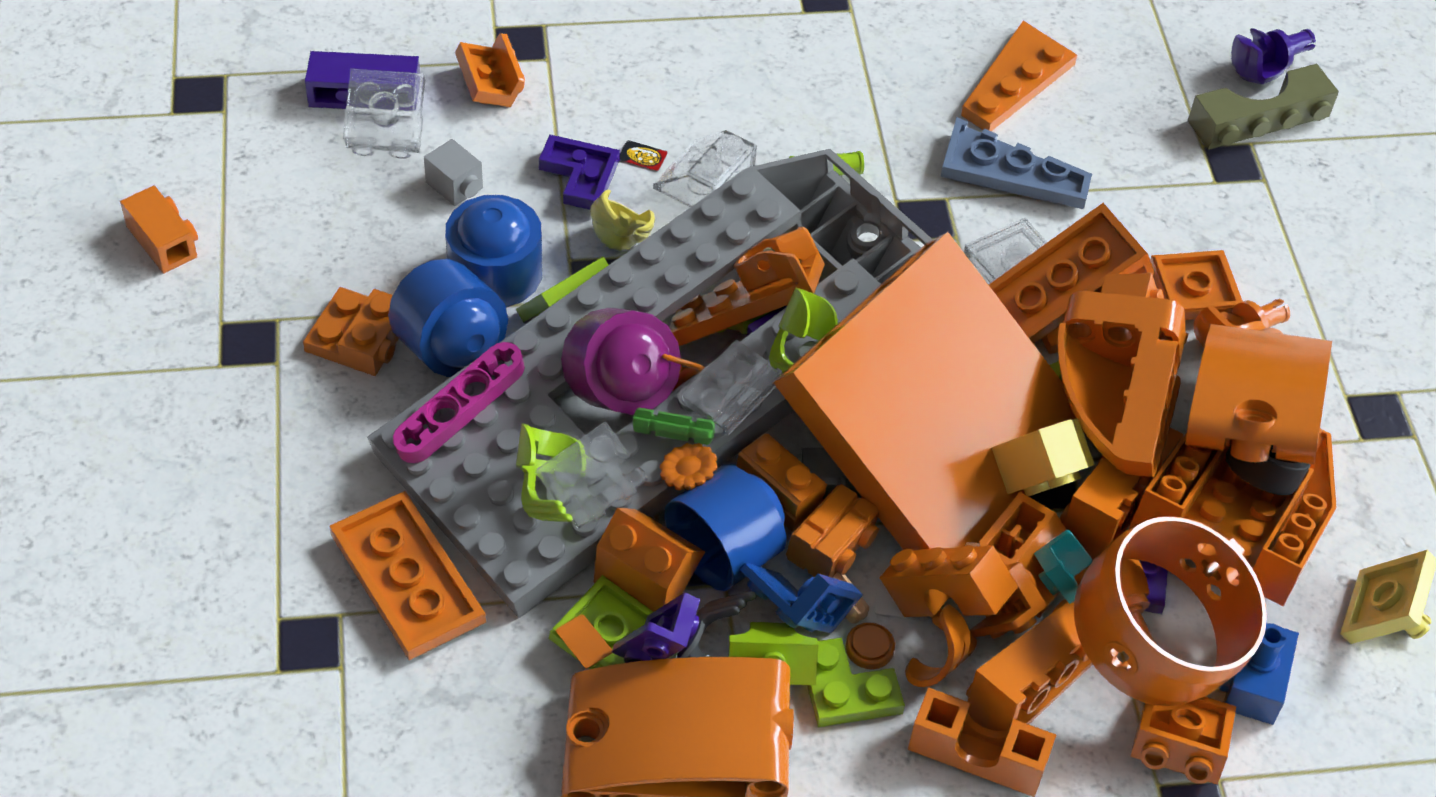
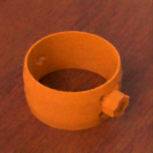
[1074,517,1267,706]

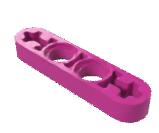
[393,342,525,463]

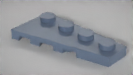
[941,117,1092,209]

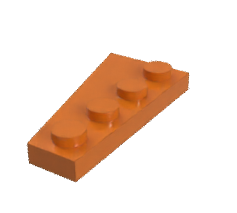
[961,20,1077,131]

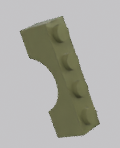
[1187,63,1339,150]

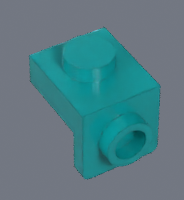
[1034,530,1092,604]

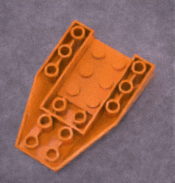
[1129,428,1337,606]

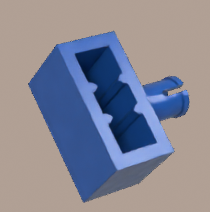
[1219,623,1299,725]

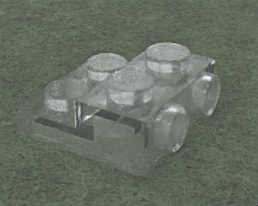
[343,69,425,159]

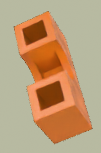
[879,545,1018,617]
[908,687,1056,797]

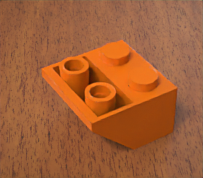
[979,492,1066,618]

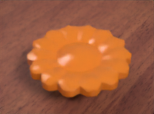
[660,443,718,490]

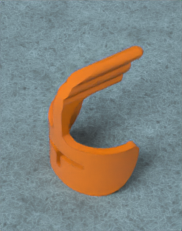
[905,604,977,687]

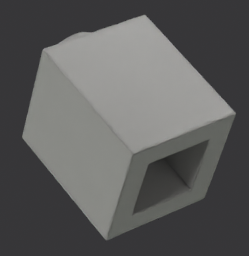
[424,139,483,206]

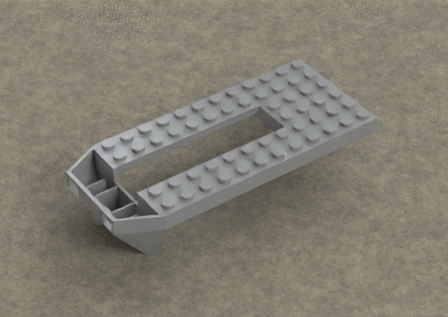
[367,149,933,618]

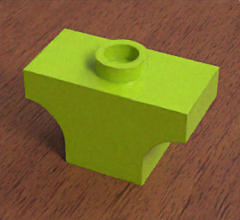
[728,622,818,686]

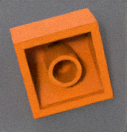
[593,508,705,612]

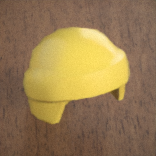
[590,189,655,251]

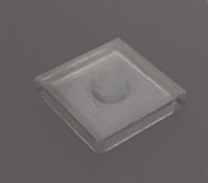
[964,218,1047,283]

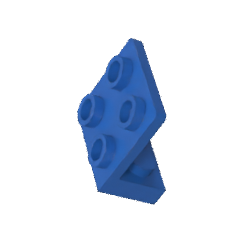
[740,563,863,634]

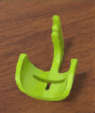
[769,287,838,377]
[516,423,586,522]

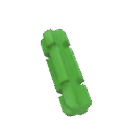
[632,408,715,445]

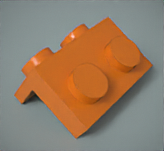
[455,33,525,107]
[970,562,1047,639]

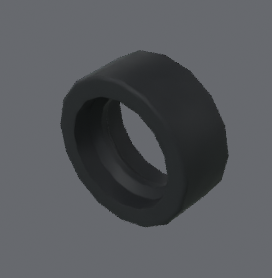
[1226,443,1310,495]

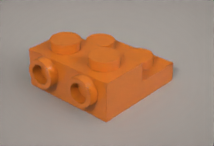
[303,287,399,376]
[1130,697,1236,785]

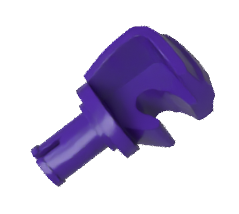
[1231,28,1316,84]

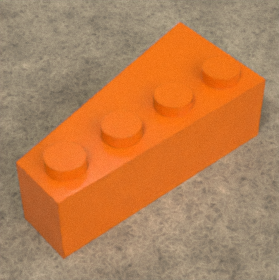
[1060,427,1184,559]
[966,599,1093,731]

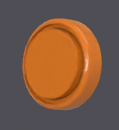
[845,622,895,669]

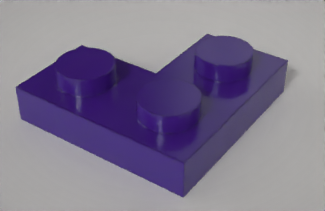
[539,134,620,210]

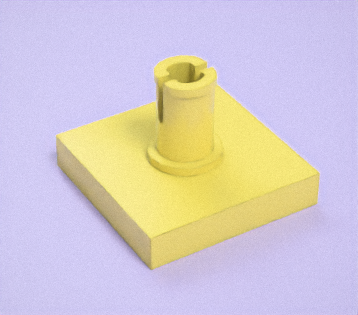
[1340,550,1436,644]

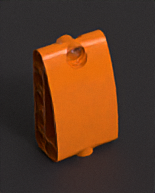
[1186,324,1332,465]
[561,657,794,797]

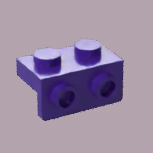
[612,592,700,663]

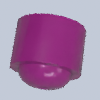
[561,308,681,415]

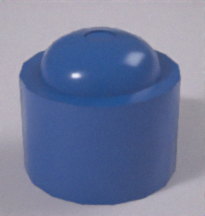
[445,195,542,307]
[388,259,509,377]
[664,465,787,591]

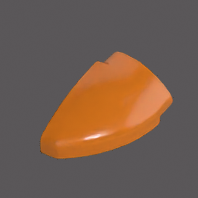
[1058,291,1186,477]

